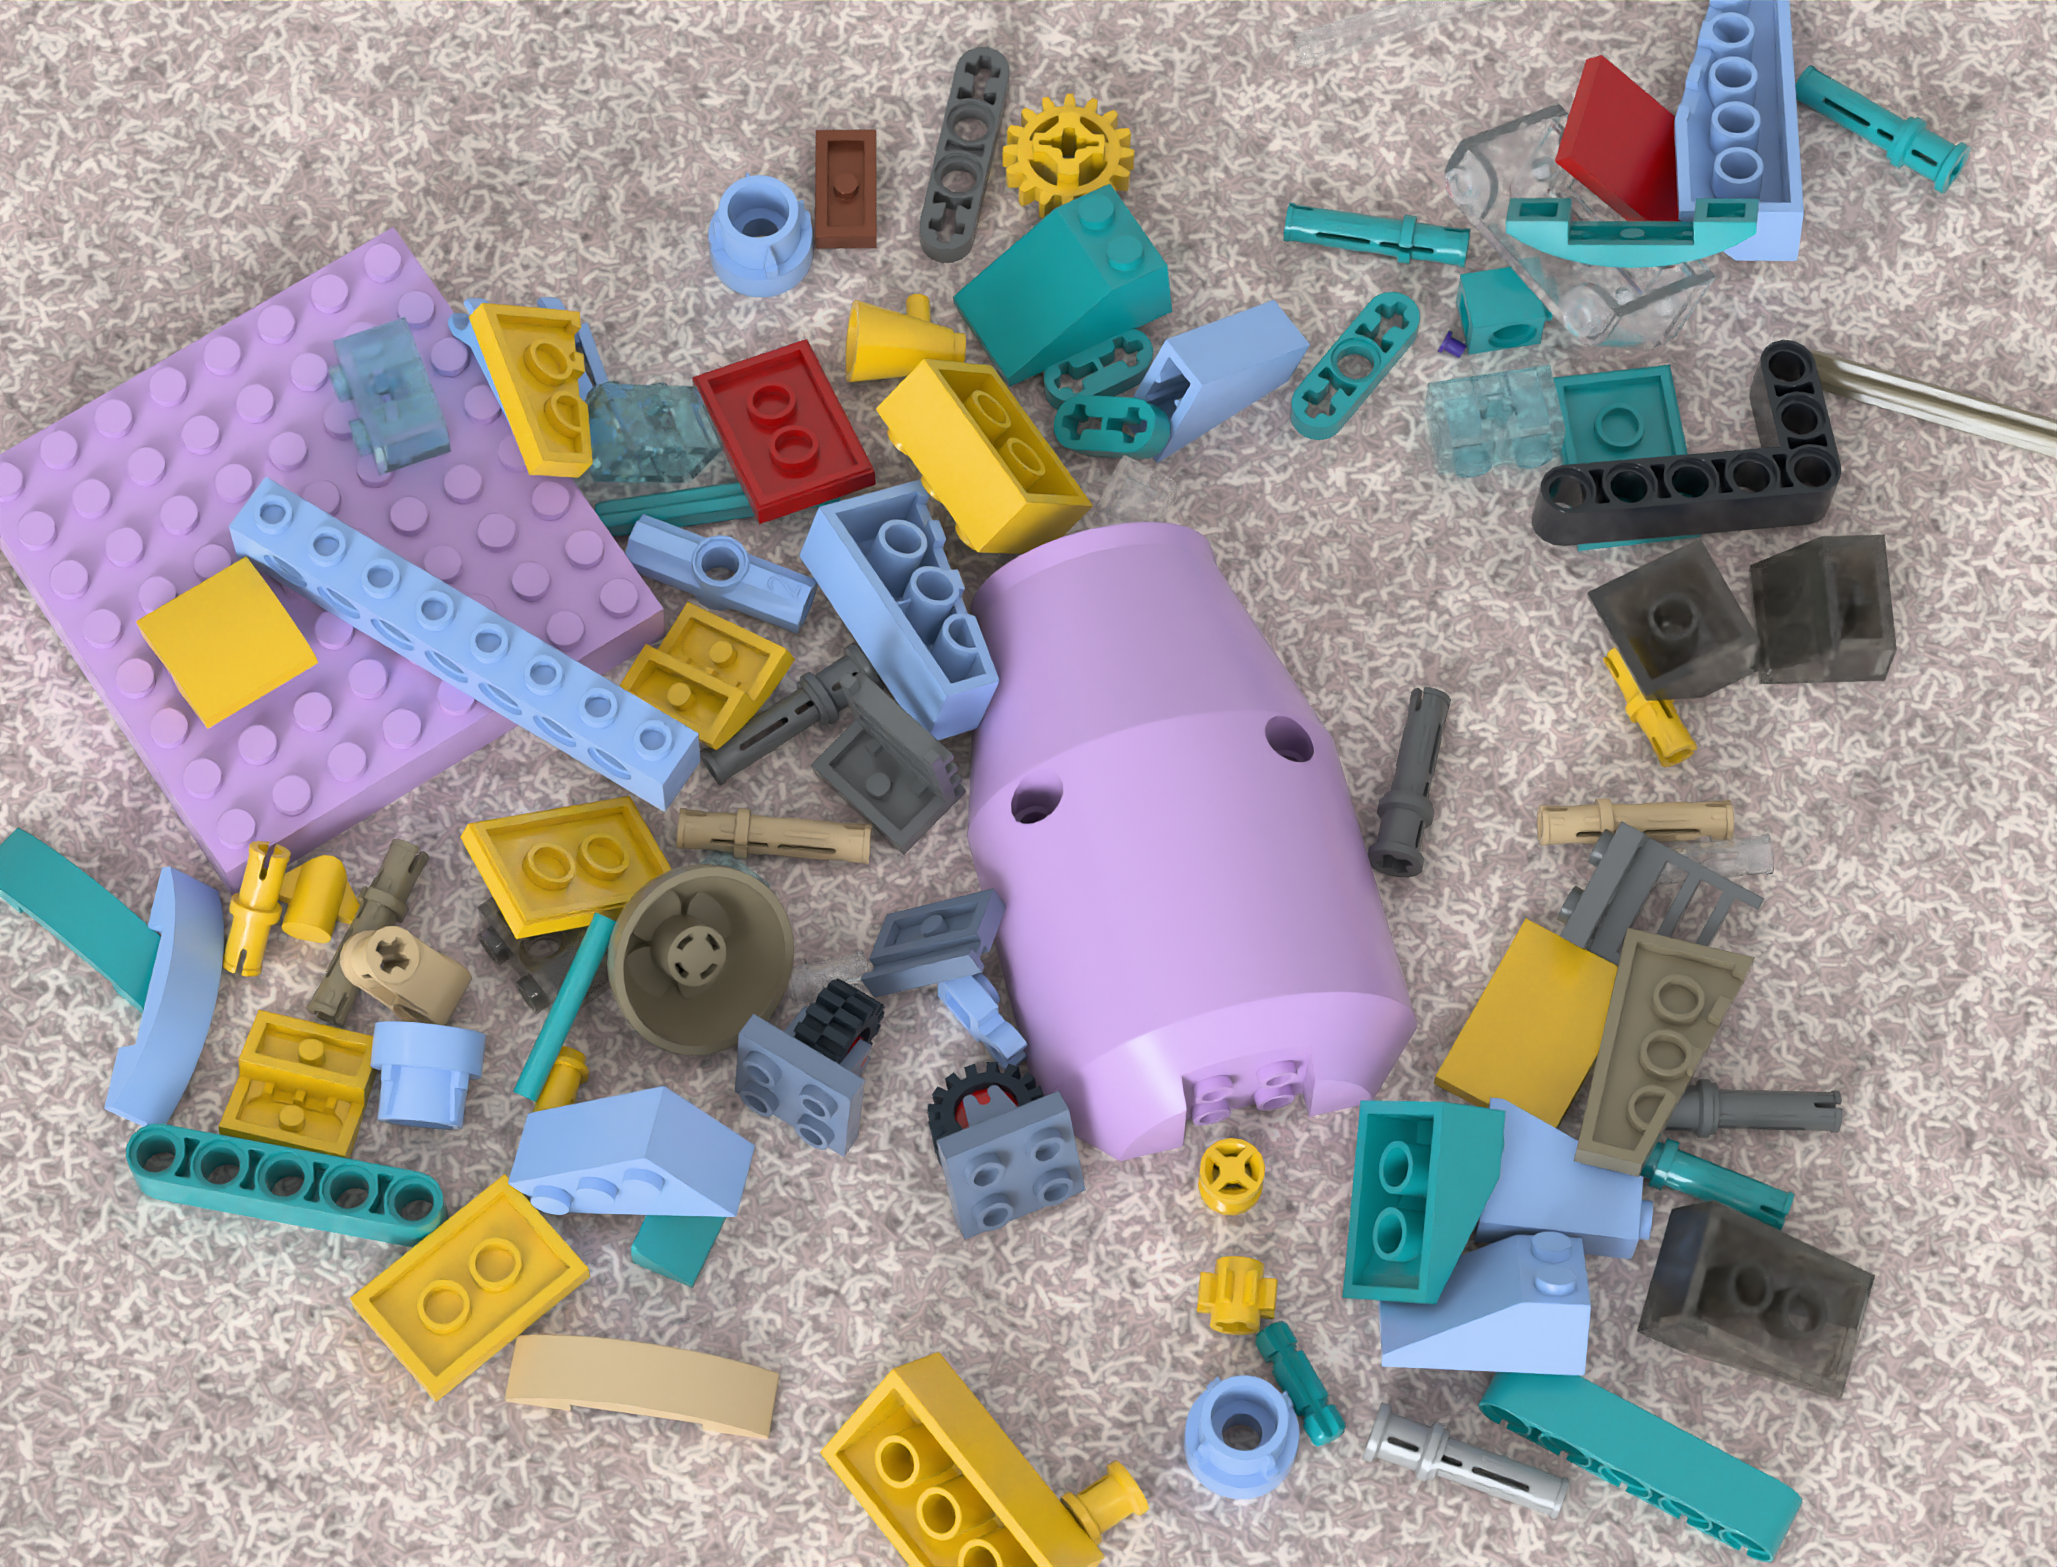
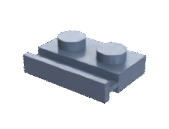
[861,888,1006,998]

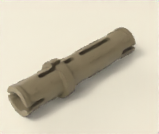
[306,839,430,1027]

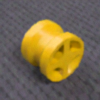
[1198,1138,1265,1216]

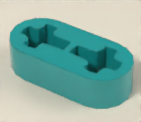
[1044,328,1153,410]
[1054,395,1170,460]

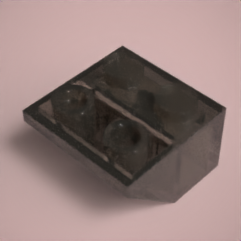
[1749,534,1897,684]

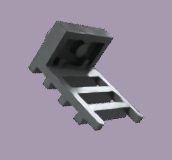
[811,670,966,855]
[1557,821,1764,966]

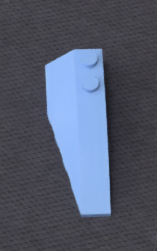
[1674,0,1804,261]

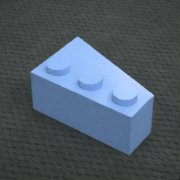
[508,1086,755,1217]

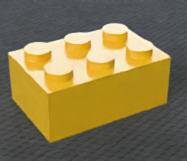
[876,359,1093,554]

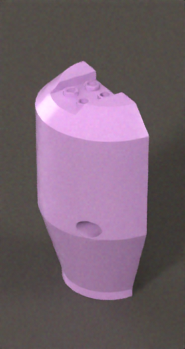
[967,522,1417,1161]

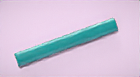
[513,912,616,1102]

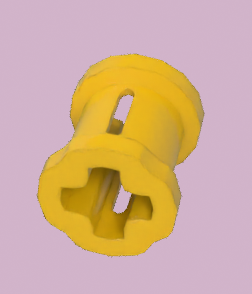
[1060,1460,1149,1546]

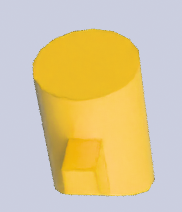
[278,855,360,943]

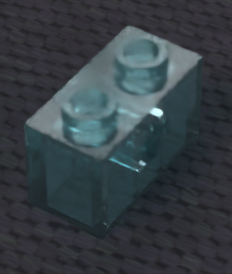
[327,317,451,476]
[1424,365,1566,478]
[584,381,723,483]

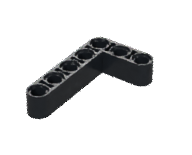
[1531,340,1841,546]

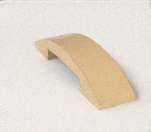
[505,1335,780,1440]

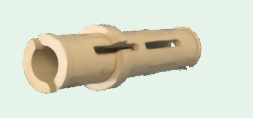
[1537,798,1734,846]
[677,808,872,864]

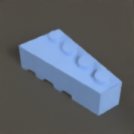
[799,479,1000,740]

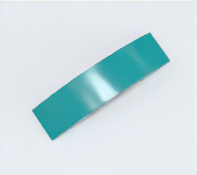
[1505,198,1759,268]
[0,827,161,1014]

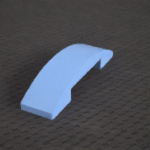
[104,866,224,1127]

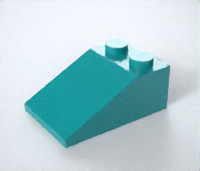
[953,184,1173,387]
[1342,1100,1506,1304]

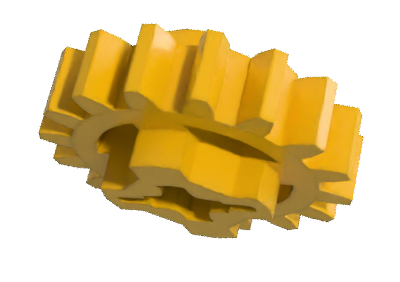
[1003,93,1135,219]

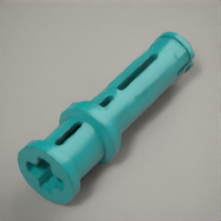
[1795,65,1971,194]

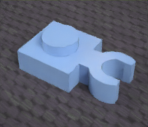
[937,973,1027,1071]

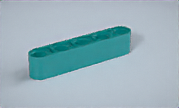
[126,1124,449,1247]
[1478,1371,1803,1562]

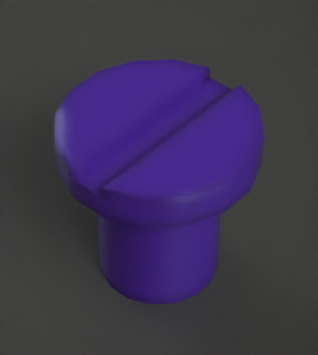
[1437,330,1467,358]

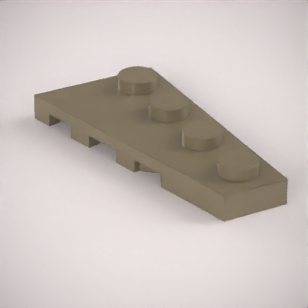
[1574,927,1755,1177]

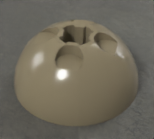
[607,864,794,1056]

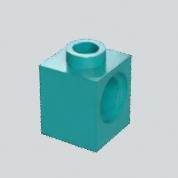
[1456,263,1553,355]

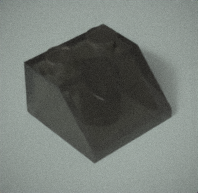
[1587,538,1760,701]

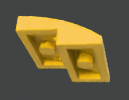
[136,556,319,729]
[619,601,795,750]
[218,1010,378,1159]

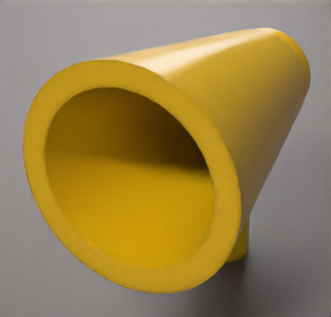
[845,294,966,383]

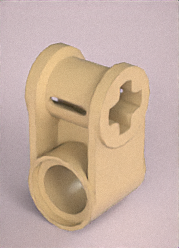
[340,926,472,1026]

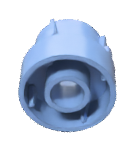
[708,172,813,297]
[370,1021,486,1130]
[1184,1375,1299,1499]

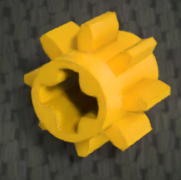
[1196,1256,1278,1335]

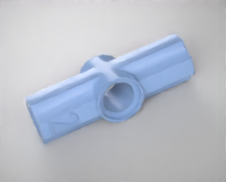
[625,514,818,634]

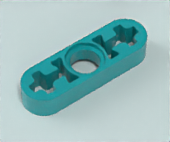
[1290,292,1420,440]

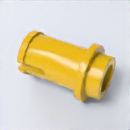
[531,1046,590,1113]

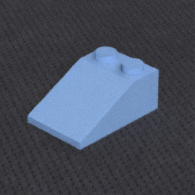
[1378,1231,1591,1375]

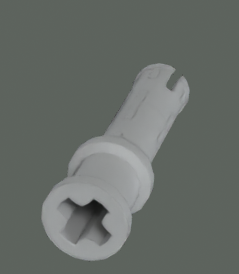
[1362,1402,1570,1519]

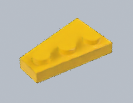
[469,303,593,478]

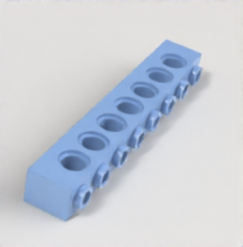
[229,477,700,812]

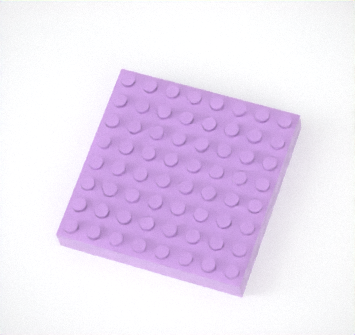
[0,227,666,896]

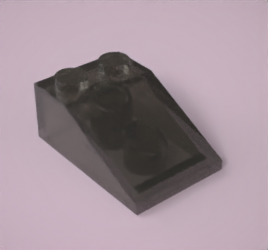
[1637,1200,1875,1399]

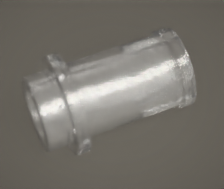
[788,951,869,1007]

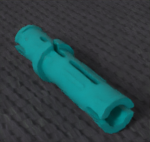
[1283,202,1471,268]
[1640,1138,1795,1233]

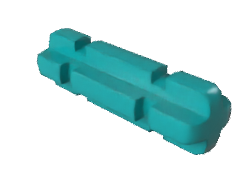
[1255,1321,1346,1447]

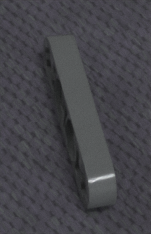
[920,47,1009,263]

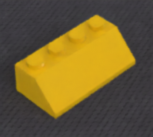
[820,1351,1105,1567]

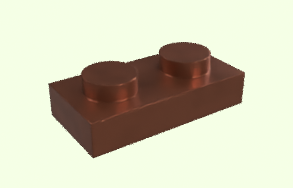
[815,129,877,249]

